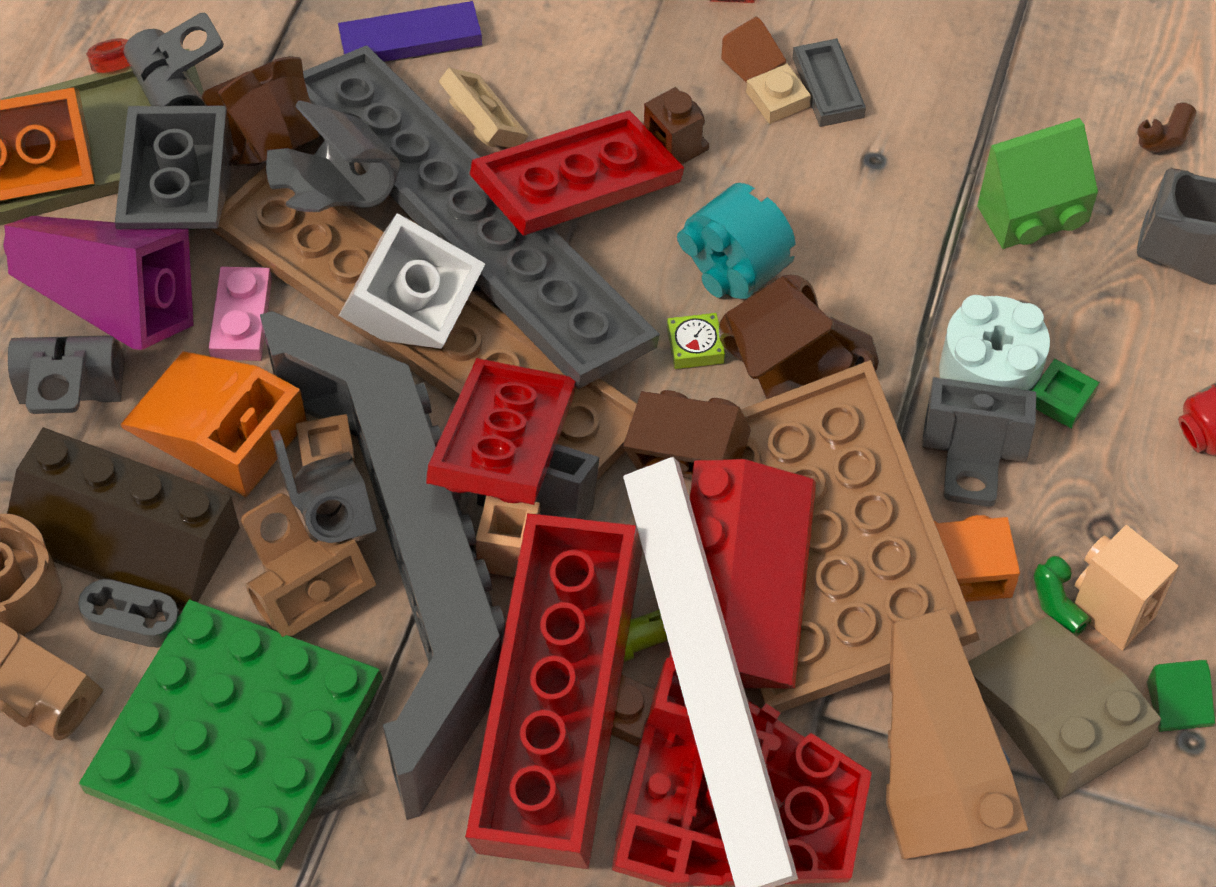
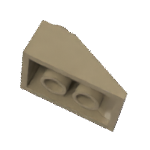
[968,615,1161,800]

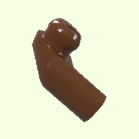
[1137,102,1197,153]
[829,317,879,371]

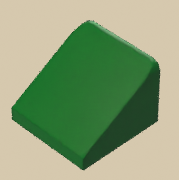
[1146,660,1215,732]

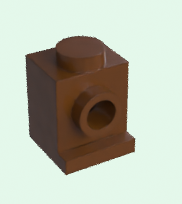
[644,87,709,164]

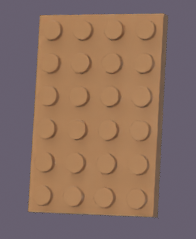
[691,360,980,713]

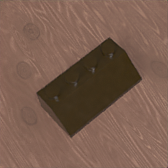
[7,427,240,610]

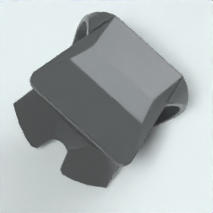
[266,101,400,212]
[1137,168,1216,285]

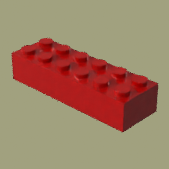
[465,513,643,870]

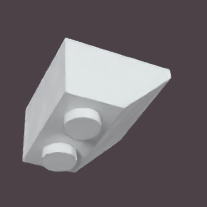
[339,213,485,349]

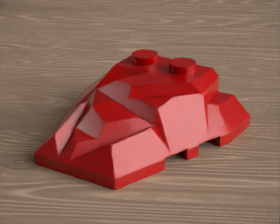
[612,658,872,887]

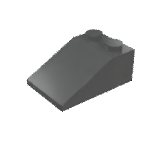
[115,106,233,229]

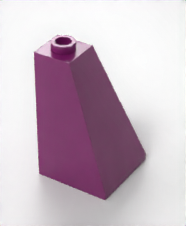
[3,216,194,350]

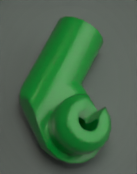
[1033,556,1091,637]

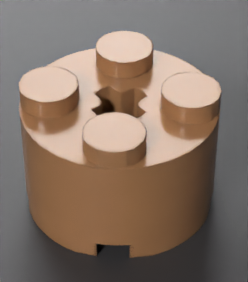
[0,514,62,636]

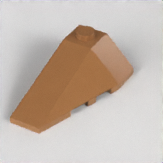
[886,608,1028,859]

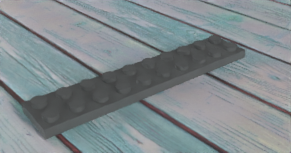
[303,45,660,389]

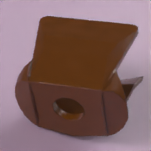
[202,56,321,166]
[719,274,853,399]

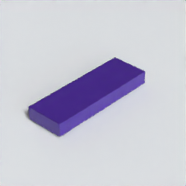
[338,1,482,62]

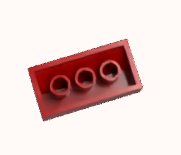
[669,459,816,689]

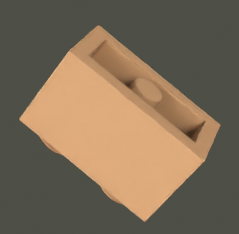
[1075,525,1179,651]

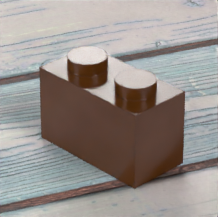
[623,390,751,479]

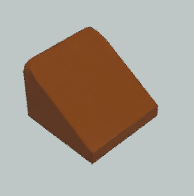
[721,16,786,83]

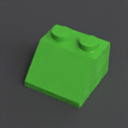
[977,118,1098,249]

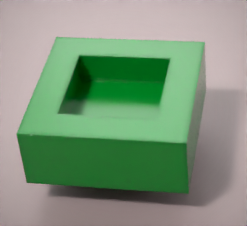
[1032,358,1100,429]

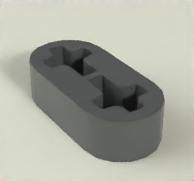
[78,579,180,648]

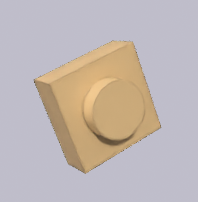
[746,64,811,124]

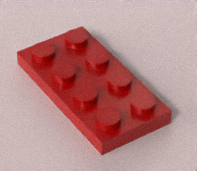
[470,110,684,236]
[426,358,576,505]

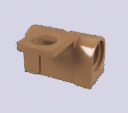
[241,493,377,637]
[0,622,103,741]

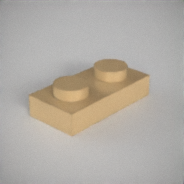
[438,67,529,148]

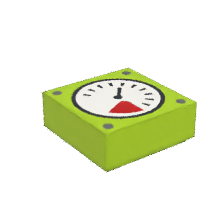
[667,313,725,369]

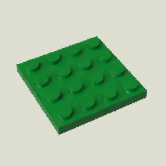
[79,600,383,871]

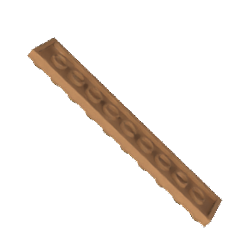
[210,166,637,481]

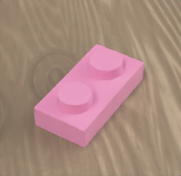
[209,267,272,361]

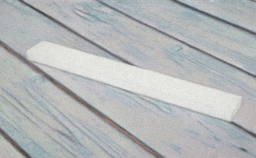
[623,457,798,887]

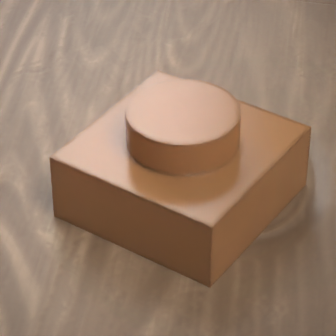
[296,414,357,467]

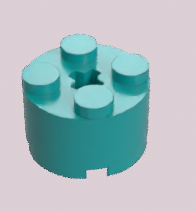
[677,183,796,299]

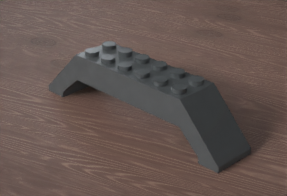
[260,311,506,820]

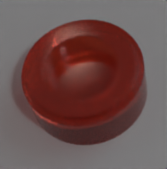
[86,38,129,73]

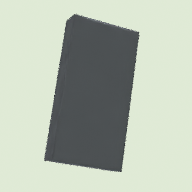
[792,38,866,127]

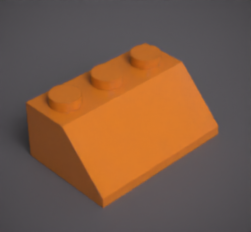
[0,87,95,201]

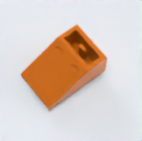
[121,351,307,497]

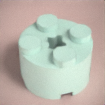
[939,295,1050,391]

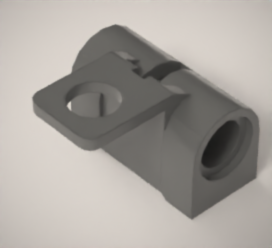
[124,13,224,106]
[8,335,125,414]
[922,377,1036,507]
[270,429,377,543]

